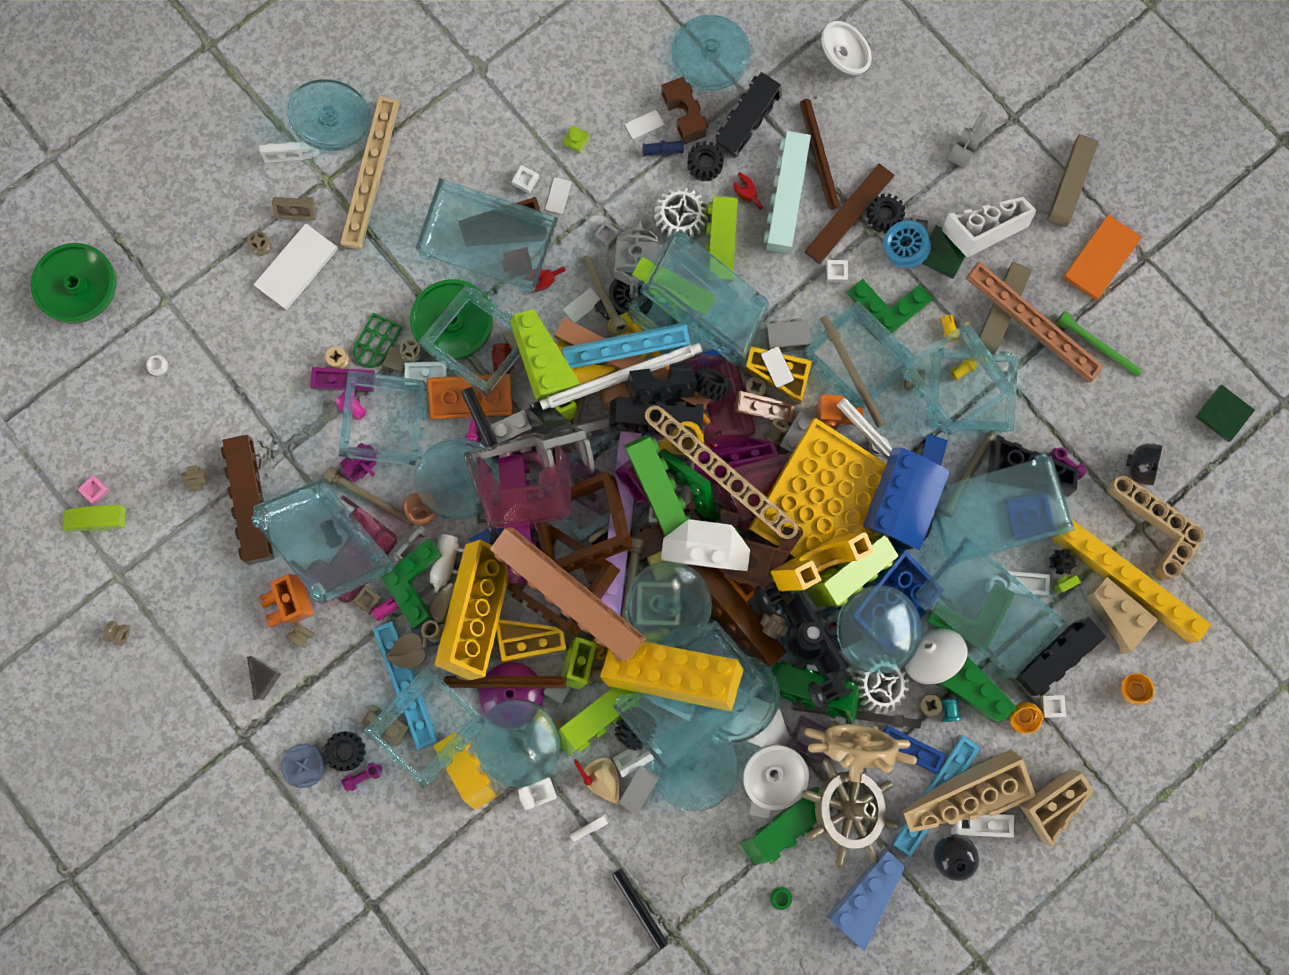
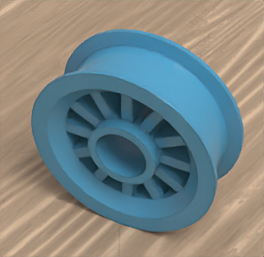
[883,220,931,268]

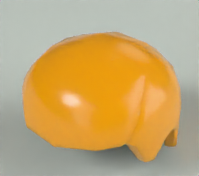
[1120,673,1155,706]
[1009,701,1044,734]

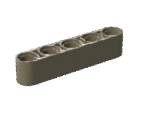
[1047,134,1099,227]
[974,261,1032,357]

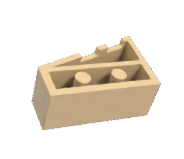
[1086,577,1158,654]
[1019,769,1094,847]

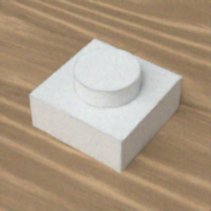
[512,165,539,194]
[826,260,848,282]
[1040,695,1066,718]

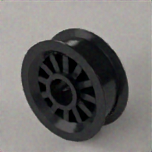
[609,278,654,320]

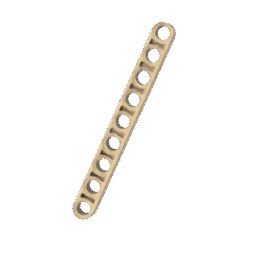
[645,406,798,539]

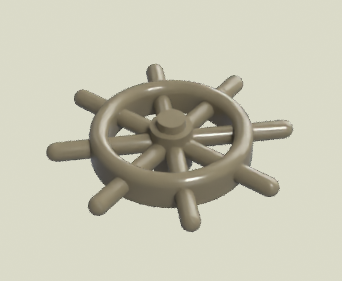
[801,758,898,868]

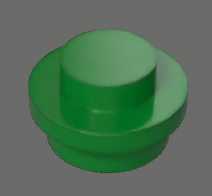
[770,887,792,910]

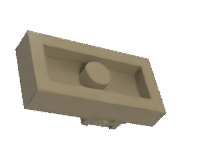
[272,196,317,220]
[361,705,409,746]

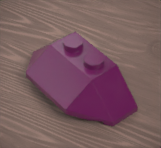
[694,437,778,485]

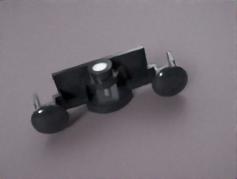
[754,582,863,712]

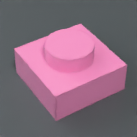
[77,475,110,505]

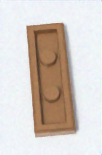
[734,391,795,425]

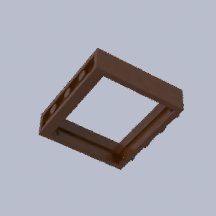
[531,472,633,573]
[507,524,620,635]

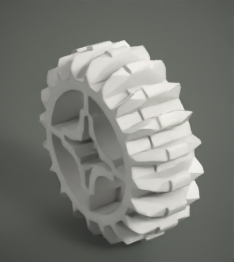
[654,187,708,242]
[851,655,909,714]

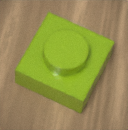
[563,125,590,153]
[1052,575,1081,595]

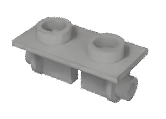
[389,525,433,562]

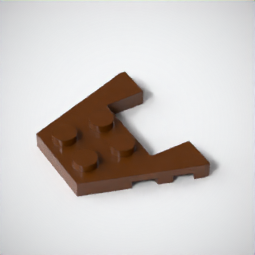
[720,509,803,589]

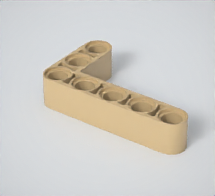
[1107,476,1204,580]

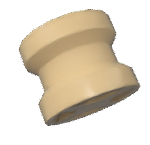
[325,346,349,369]

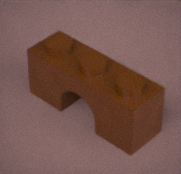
[661,76,708,145]

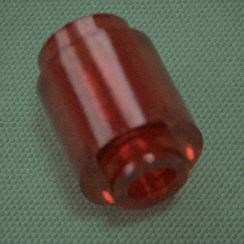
[491,343,514,374]

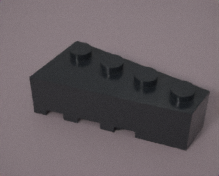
[715,72,782,157]
[609,397,704,436]
[986,435,1079,497]
[1014,617,1107,696]

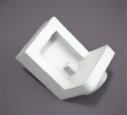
[518,777,557,810]

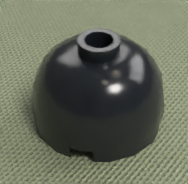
[1126,443,1162,486]
[933,834,980,881]

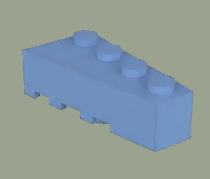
[826,849,905,951]

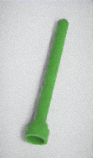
[1055,311,1142,376]

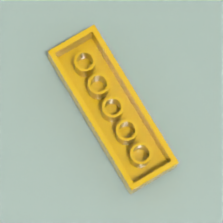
[434,540,509,680]
[600,642,743,712]

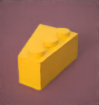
[745,346,812,404]
[496,619,567,663]
[433,732,497,811]

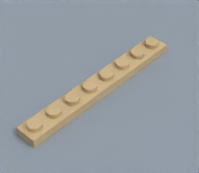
[341,96,400,250]

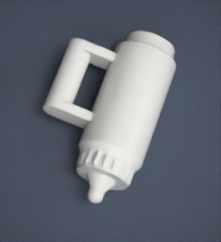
[430,534,464,593]

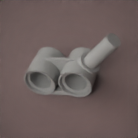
[947,111,988,169]

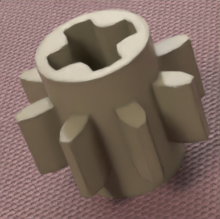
[182,465,208,492]
[760,612,789,639]

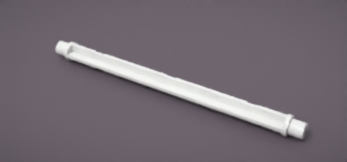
[540,343,702,410]

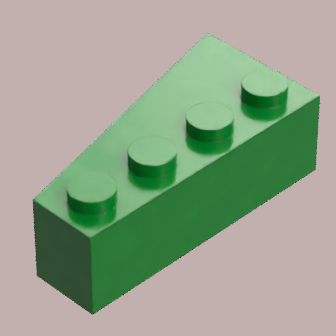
[935,656,1017,723]
[766,662,860,724]
[739,786,833,865]

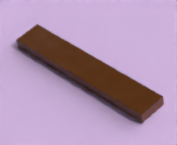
[804,163,895,264]

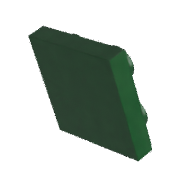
[922,225,965,279]
[1195,384,1255,442]

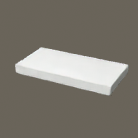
[253,224,338,310]

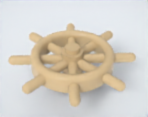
[805,721,917,782]

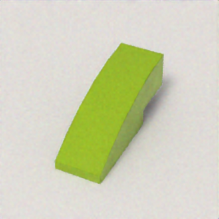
[63,505,126,531]

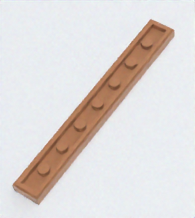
[965,261,1103,383]
[554,318,710,412]

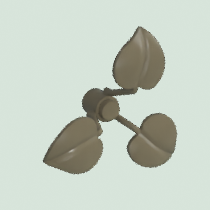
[386,583,468,680]

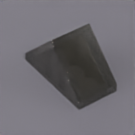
[247,656,281,700]

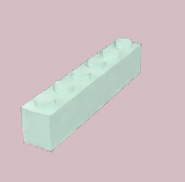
[763,131,811,254]

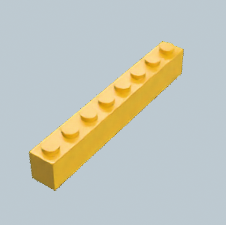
[1051,519,1212,643]

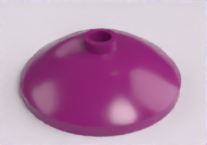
[479,662,544,728]

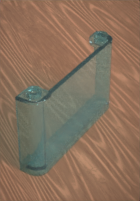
[416,178,558,293]
[640,231,769,366]
[933,454,1075,566]
[252,479,393,605]
[915,537,1066,680]
[613,621,768,771]

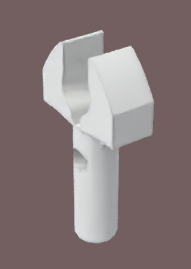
[570,814,610,842]

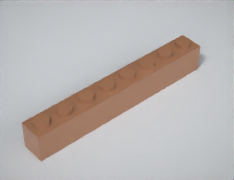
[490,527,647,662]

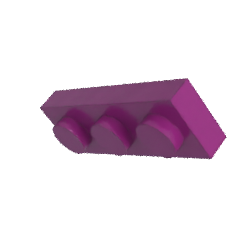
[310,367,375,392]

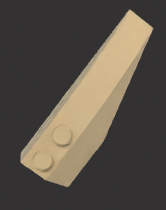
[902,749,1036,832]

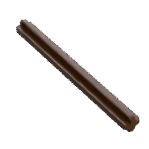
[800,99,840,210]
[443,676,567,688]

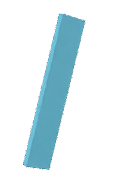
[562,322,690,369]
[373,621,439,750]
[891,735,981,858]

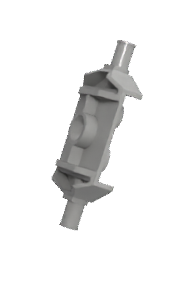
[614,219,658,297]

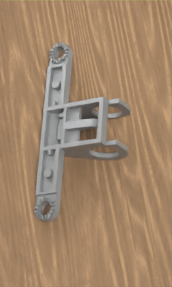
[472,415,612,484]

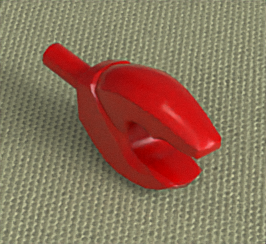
[733,172,764,210]
[522,266,566,292]

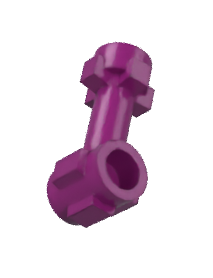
[1049,447,1087,480]
[341,762,383,792]

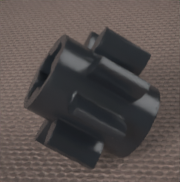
[1049,548,1077,575]

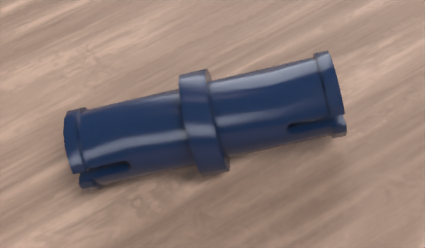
[642,140,684,157]

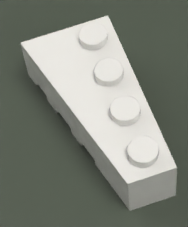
[942,197,1036,258]

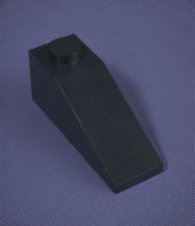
[524,400,571,434]

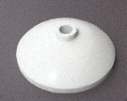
[821,21,872,75]
[904,629,967,684]
[743,745,809,810]

